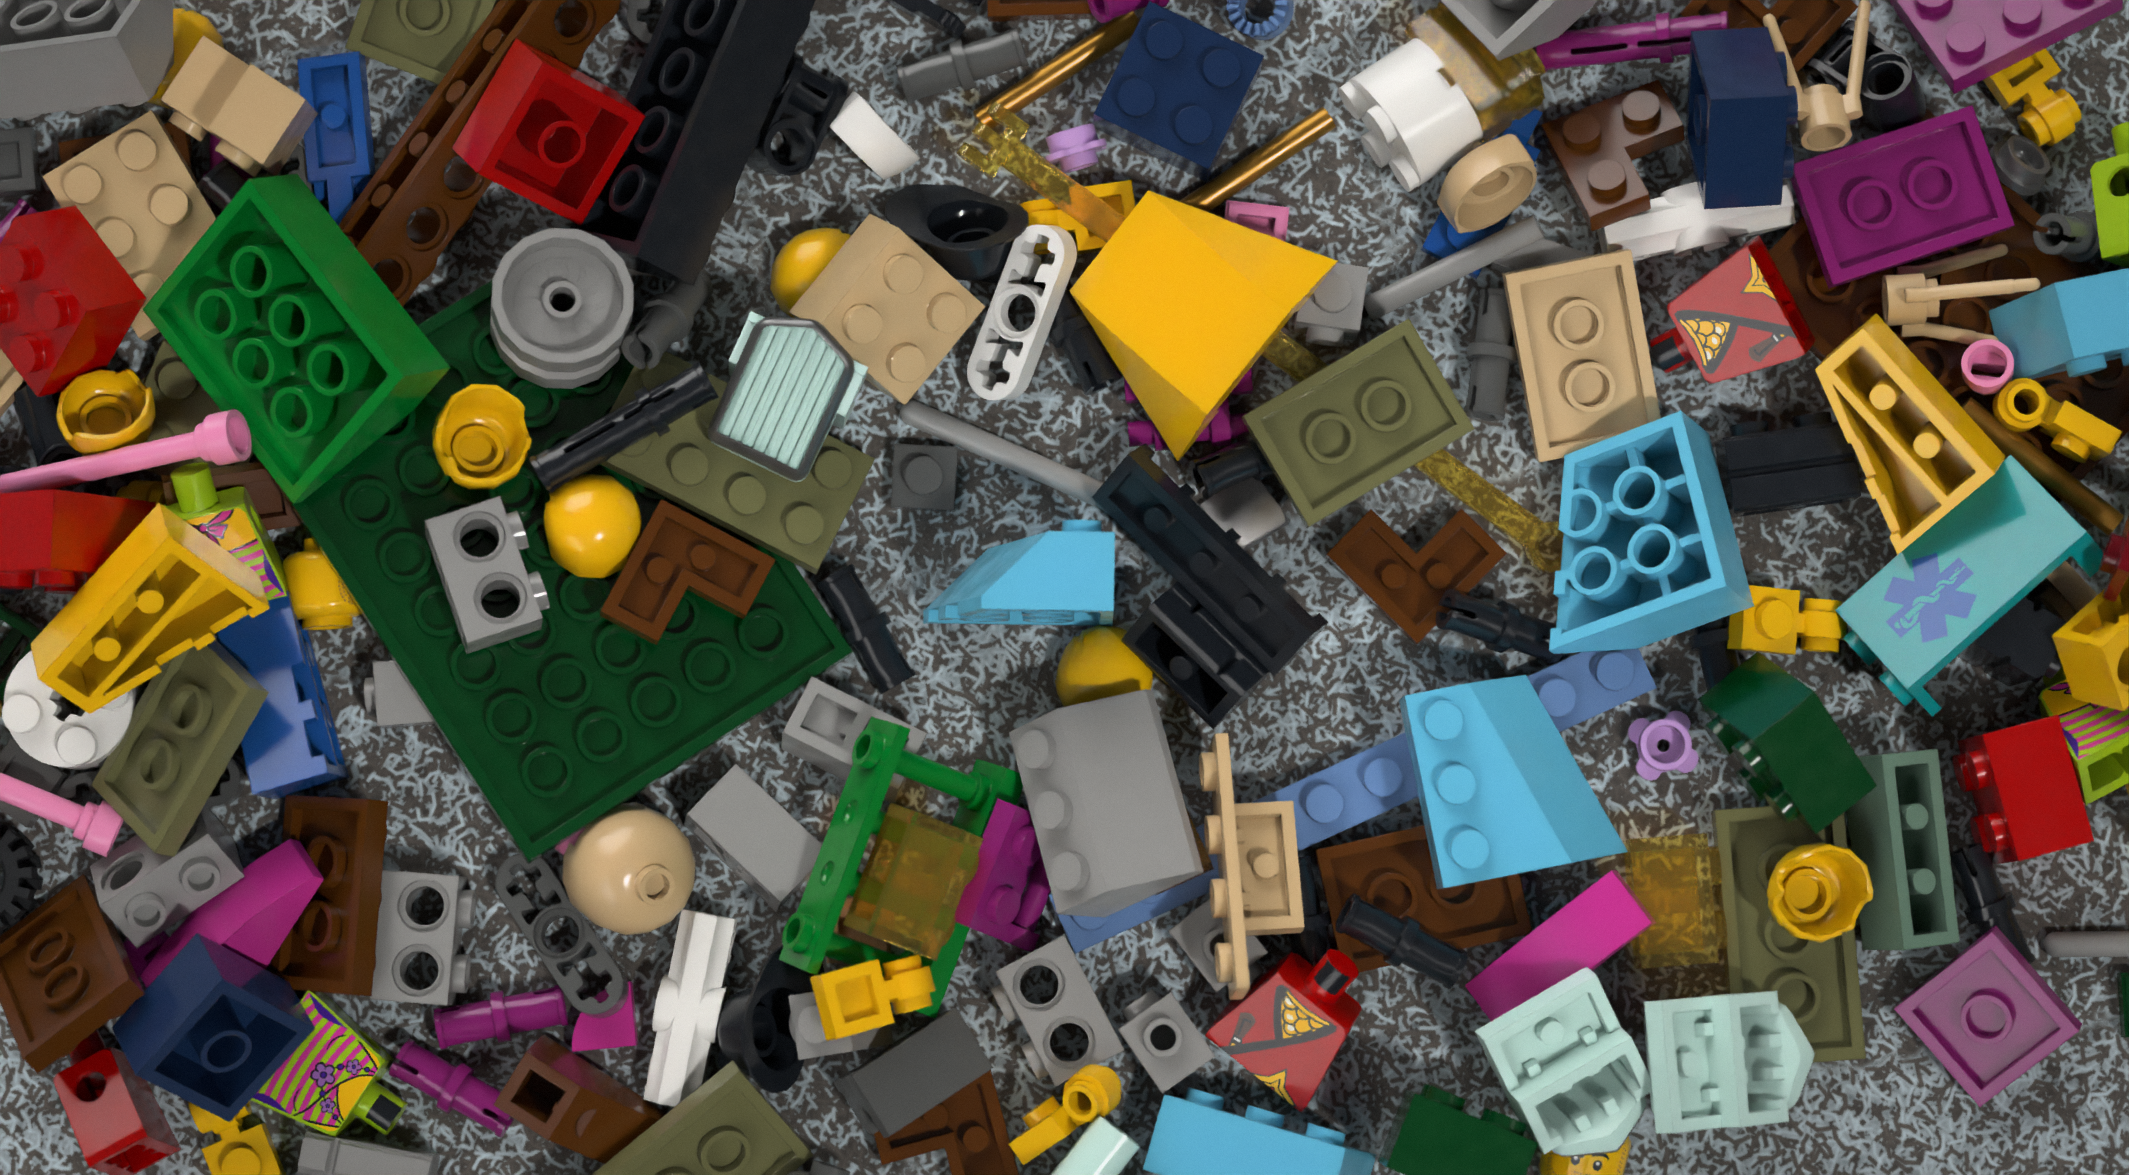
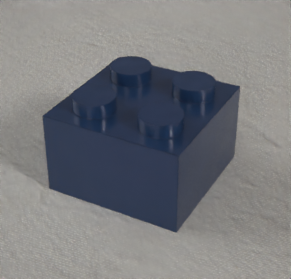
[1093,1,1264,182]
[1685,27,1798,209]
[111,933,315,1122]

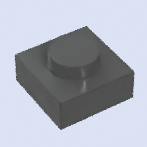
[0,127,42,198]
[891,443,958,512]
[0,738,68,828]

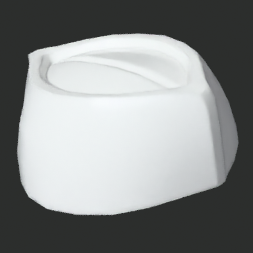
[830,91,920,180]

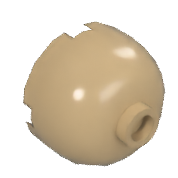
[562,802,696,935]

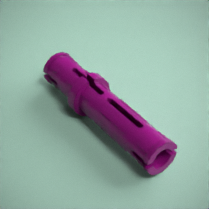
[1536,11,1730,73]

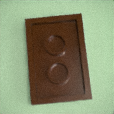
[270,795,388,996]
[1314,826,1532,973]
[0,874,145,1073]

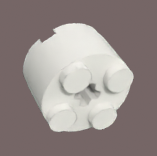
[1338,38,1483,192]
[2,650,145,770]

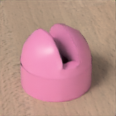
[1961,339,2014,395]

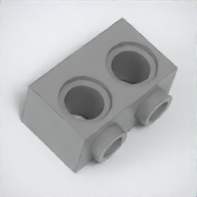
[425,496,550,654]
[90,805,245,948]
[370,870,476,1005]
[991,935,1124,1086]

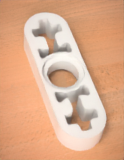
[967,224,1077,400]

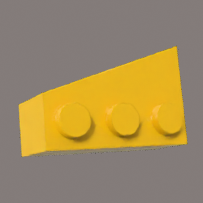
[1815,313,2006,555]
[31,503,270,714]

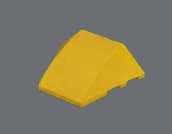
[1069,190,1338,461]

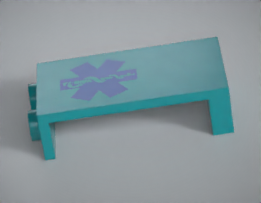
[1835,455,2104,717]

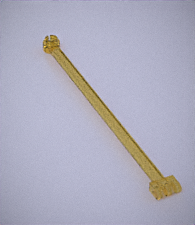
[956,101,1563,573]

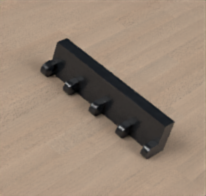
[1092,443,1329,676]

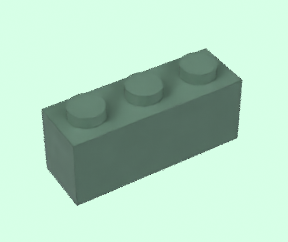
[1847,749,1960,950]

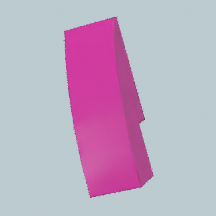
[140,839,324,988]
[1465,870,1656,1021]

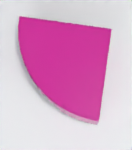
[572,981,638,1052]

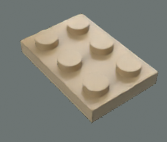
[42,110,218,341]
[1502,248,1661,463]

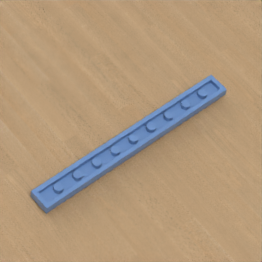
[1049,648,1657,953]

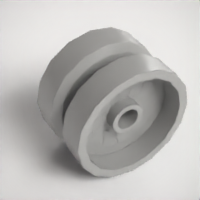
[490,228,634,389]

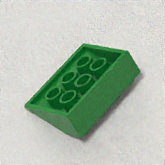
[143,174,451,504]

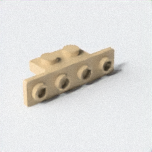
[1199,733,1304,1000]

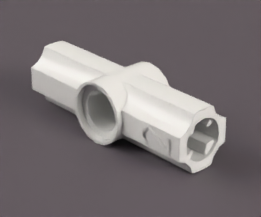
[1597,179,1795,261]
[643,909,738,1107]

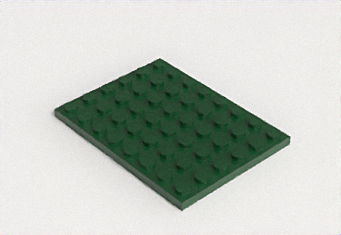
[269,280,853,864]

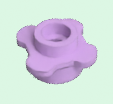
[1045,124,1107,173]
[1628,711,1698,781]

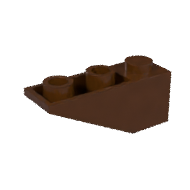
[493,1034,667,1164]

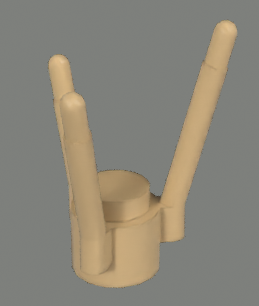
[1763,0,1871,152]
[1882,244,2041,345]

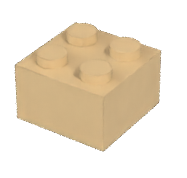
[789,213,985,405]

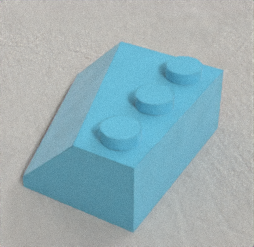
[1549,411,1754,654]
[923,520,1115,626]
[1399,675,1628,889]

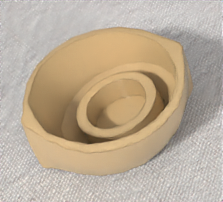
[1437,134,1537,234]

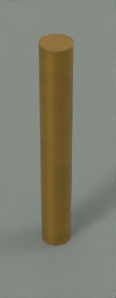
[973,11,1140,133]
[1180,107,1336,212]
[1962,397,2124,535]

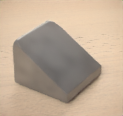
[1200,477,1289,551]

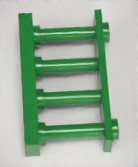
[778,716,1023,1018]

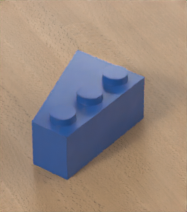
[214,590,349,799]

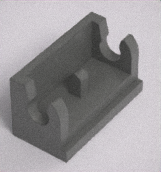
[833,1007,993,1138]

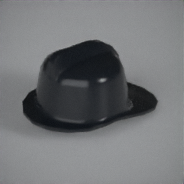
[885,184,1029,284]
[717,945,825,1093]

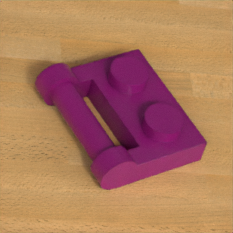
[949,799,1051,952]

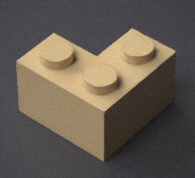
[160,35,318,177]

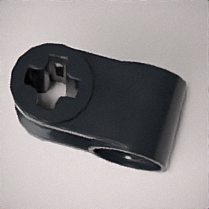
[1803,20,1927,133]
[747,52,848,176]

